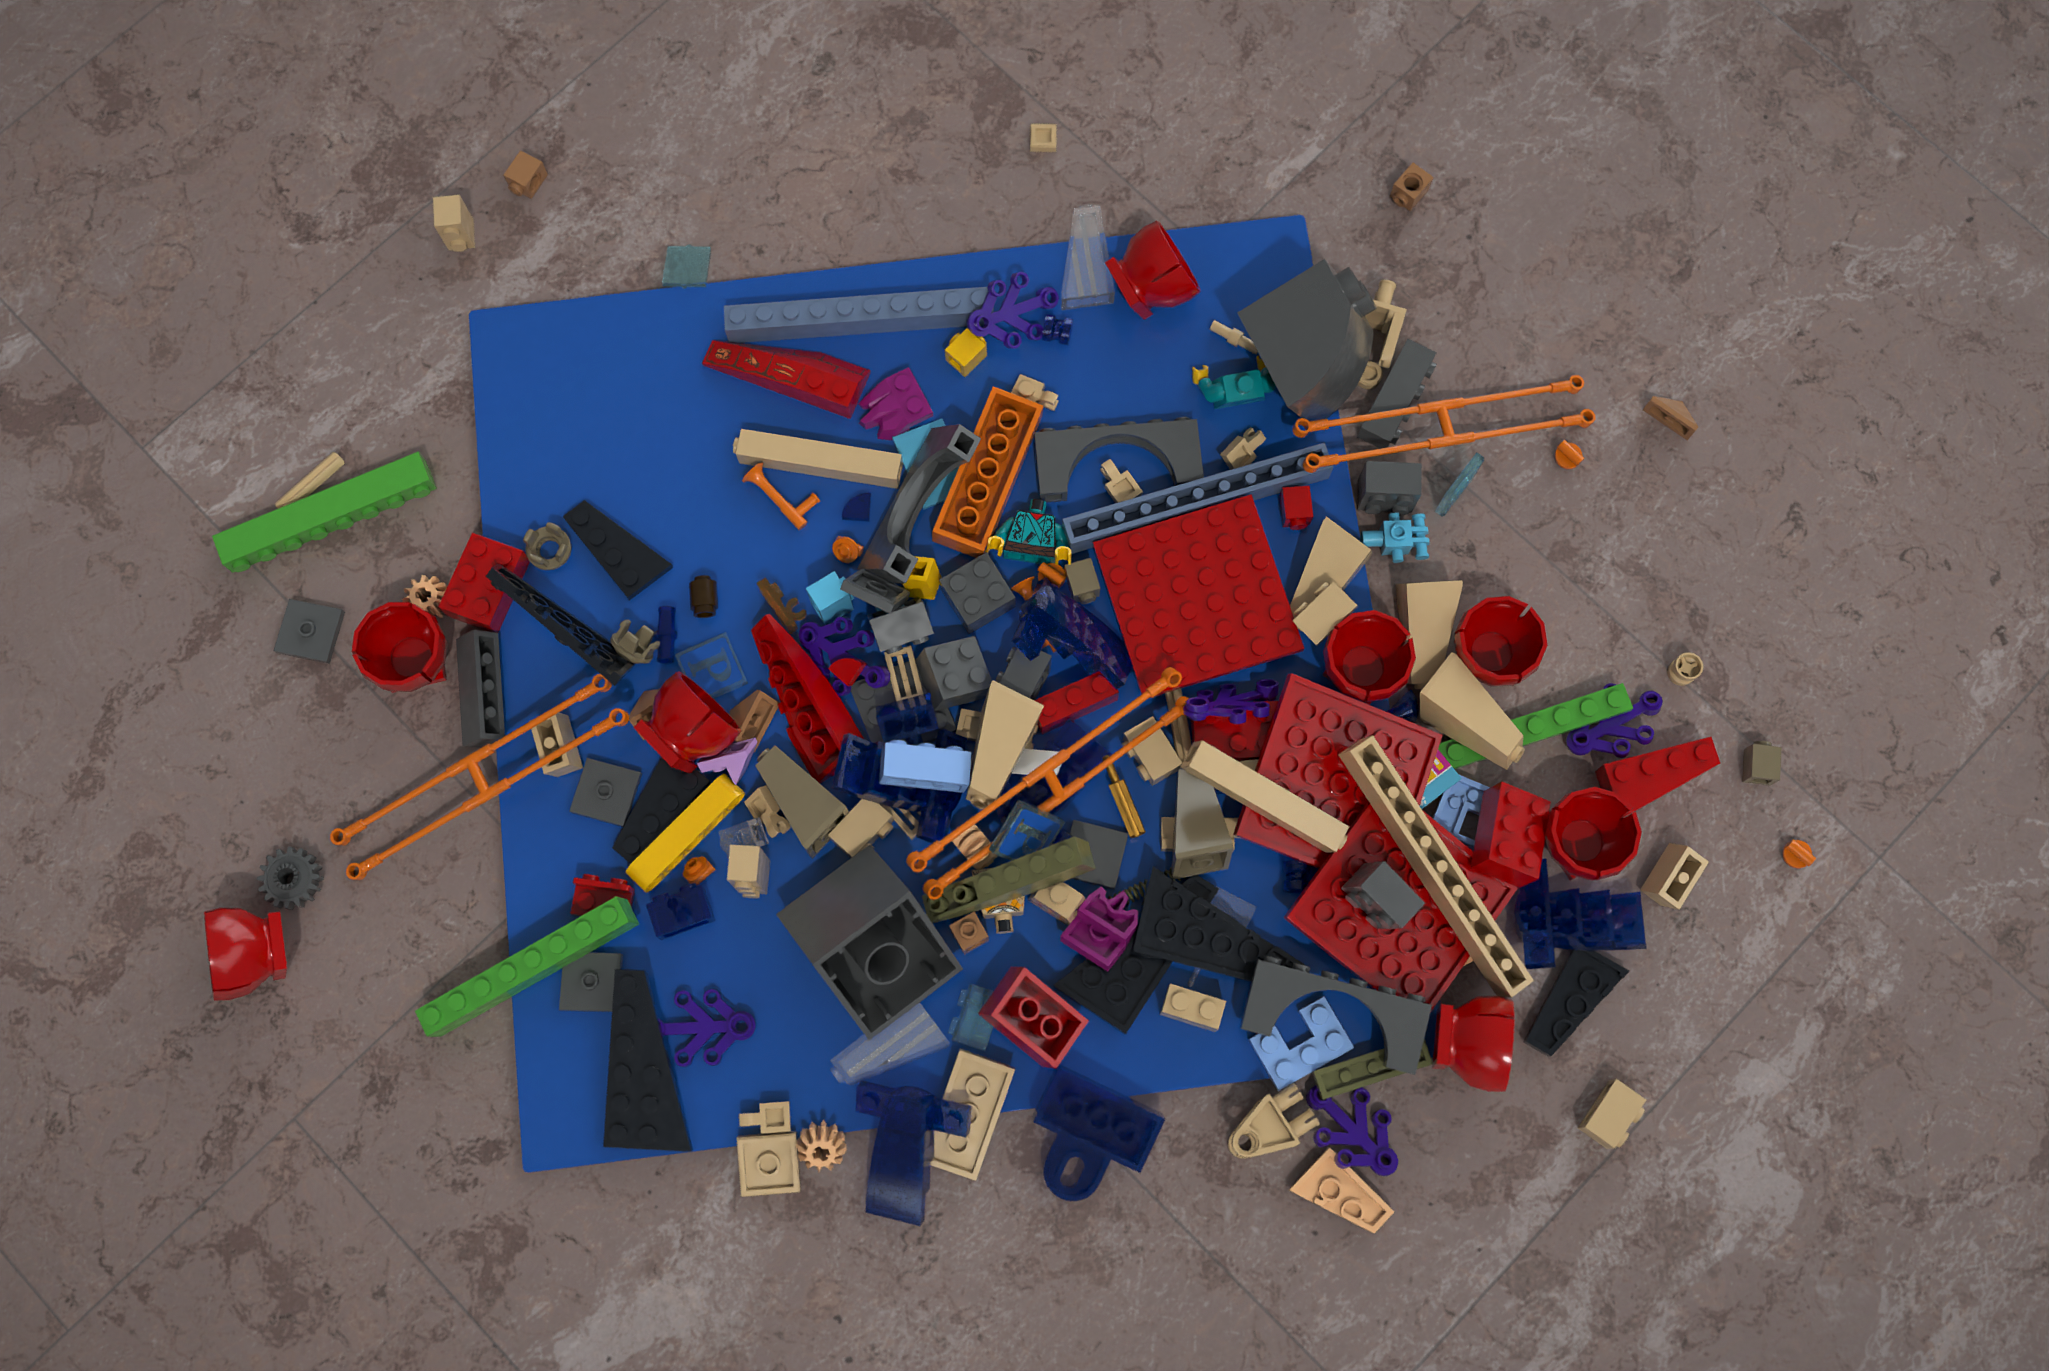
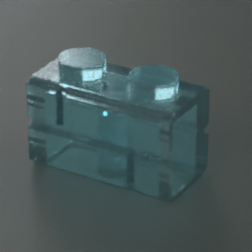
[948,984,994,1052]

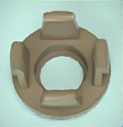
[523,522,572,570]
[610,619,660,664]

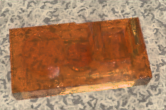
[756,577,807,634]

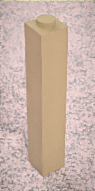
[733,429,903,489]
[1180,741,1349,852]

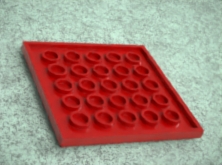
[1093,494,1304,698]
[1233,673,1443,869]
[1283,801,1518,1013]

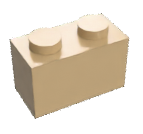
[433,195,475,252]
[1293,581,1358,646]
[529,713,583,777]
[1122,716,1182,786]
[828,794,894,858]
[1640,843,1709,910]
[1160,984,1226,1032]
[1578,1079,1646,1149]

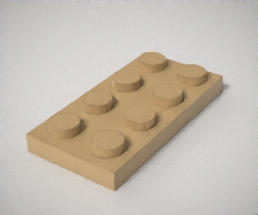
[920,1048,1015,1181]

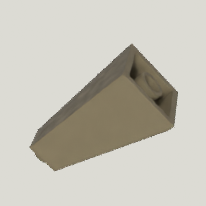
[755,745,849,859]
[1171,769,1234,879]

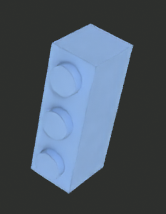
[879,740,971,793]

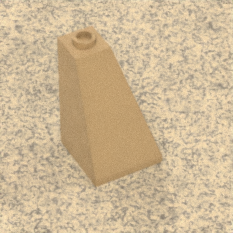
[1290,516,1372,631]
[1396,580,1463,689]
[1420,652,1525,770]
[966,680,1044,809]

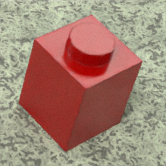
[1279,486,1313,530]

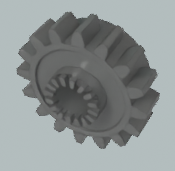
[257,847,324,910]

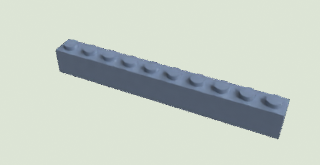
[724,287,994,343]
[1062,443,1334,554]

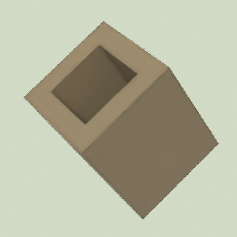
[1064,558,1100,604]
[1742,741,1782,786]

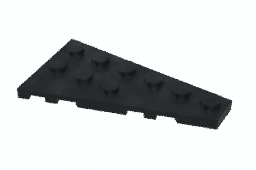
[486,564,636,686]
[1131,866,1306,982]
[1053,875,1219,1035]
[603,969,693,1152]

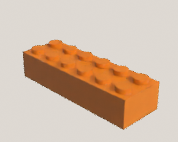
[932,386,1044,558]

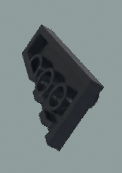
[562,500,673,601]
[612,757,711,864]
[1523,942,1630,1057]

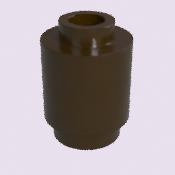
[689,575,718,618]

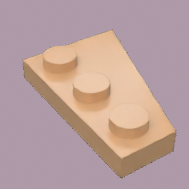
[1289,1147,1394,1234]

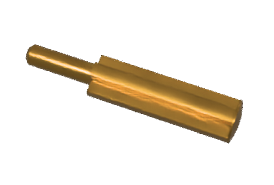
[1102,755,1146,838]

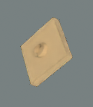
[737,1131,801,1197]

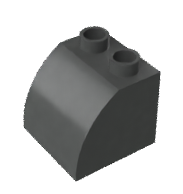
[1237,259,1377,421]
[776,845,963,1041]

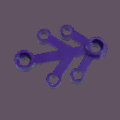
[967,272,1059,349]
[799,617,890,696]
[1183,679,1279,724]
[1566,683,1663,758]
[658,989,756,1067]
[1306,1085,1398,1176]

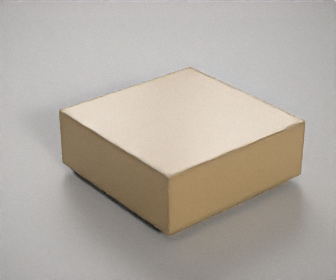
[1030,124,1056,152]

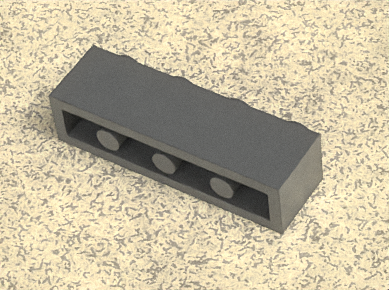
[1357,339,1437,448]
[456,630,505,748]

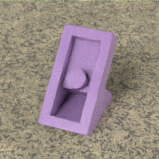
[697,738,757,785]

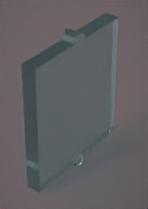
[662,245,711,289]

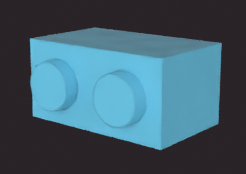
[806,571,854,625]

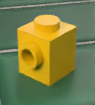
[945,328,987,377]
[901,556,942,600]

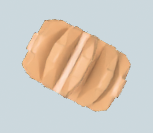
[402,575,447,618]
[952,824,998,870]
[796,1120,847,1172]

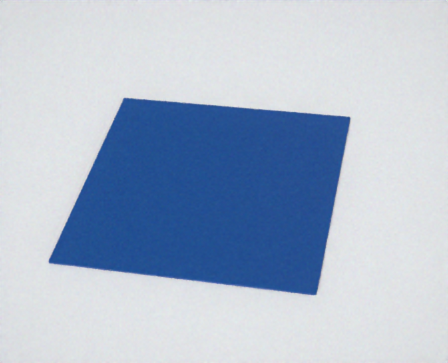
[469,215,1441,1173]

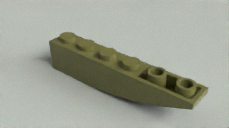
[922,836,1096,923]

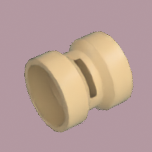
[1667,652,1703,686]

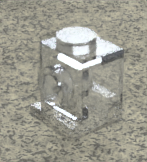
[719,817,769,858]

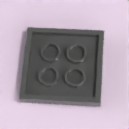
[851,658,957,763]

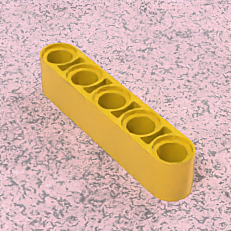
[626,774,745,893]

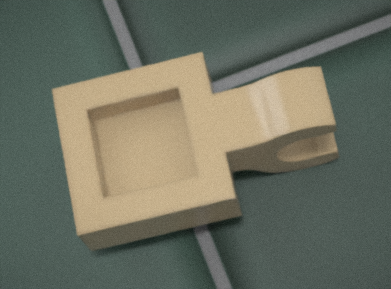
[1011,374,1059,411]
[1220,428,1266,470]
[1100,459,1143,503]
[744,785,791,838]
[739,1101,791,1134]

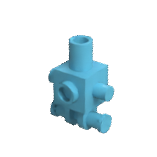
[1360,513,1430,563]

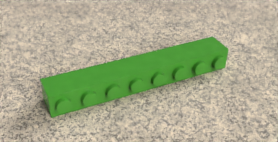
[212,452,437,573]
[415,897,639,1037]

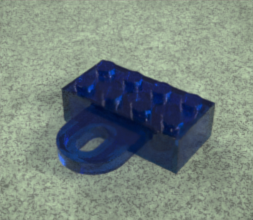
[1032,1064,1166,1201]

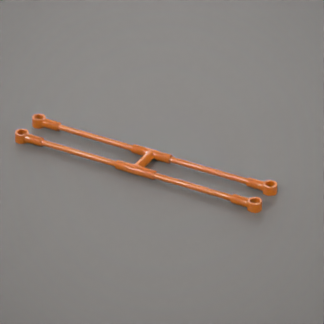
[1292,375,1596,473]
[906,667,1189,900]
[330,674,629,880]

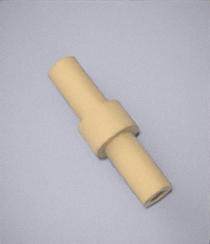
[1210,320,1258,355]

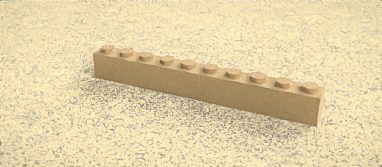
[1338,735,1534,997]

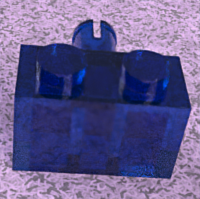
[876,692,939,746]
[646,883,715,940]

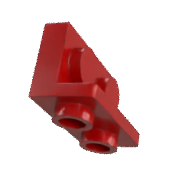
[570,874,635,916]

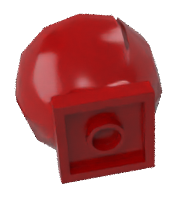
[1105,221,1201,320]
[1454,596,1548,687]
[352,602,447,693]
[1322,610,1416,705]
[633,671,742,773]
[1545,787,1642,881]
[204,907,287,1001]
[1432,995,1515,1092]

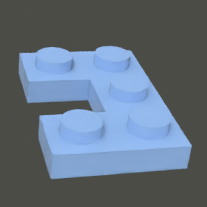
[1433,775,1490,851]
[1249,997,1354,1091]

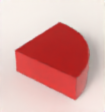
[828,658,867,686]

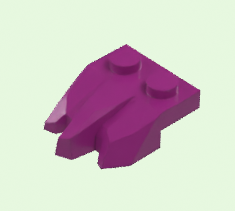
[858,367,933,440]
[1060,886,1138,972]

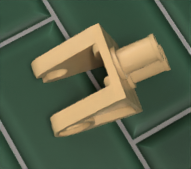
[1365,280,1407,368]
[1228,1083,1320,1159]

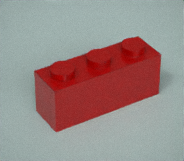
[1034,668,1119,734]

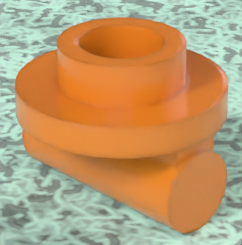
[1555,440,1584,469]
[832,536,864,563]
[1038,562,1066,591]
[1782,839,1816,869]
[683,857,716,888]

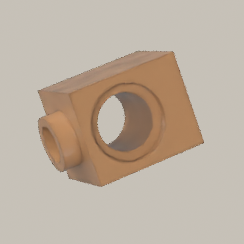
[503,150,548,199]
[1389,162,1434,211]
[949,911,989,955]

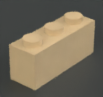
[727,845,770,899]

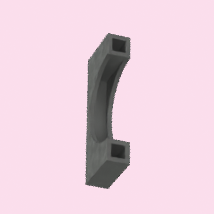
[1034,417,1204,502]
[857,424,981,583]
[1240,955,1432,1075]

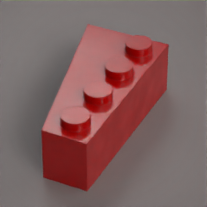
[1595,737,1720,818]

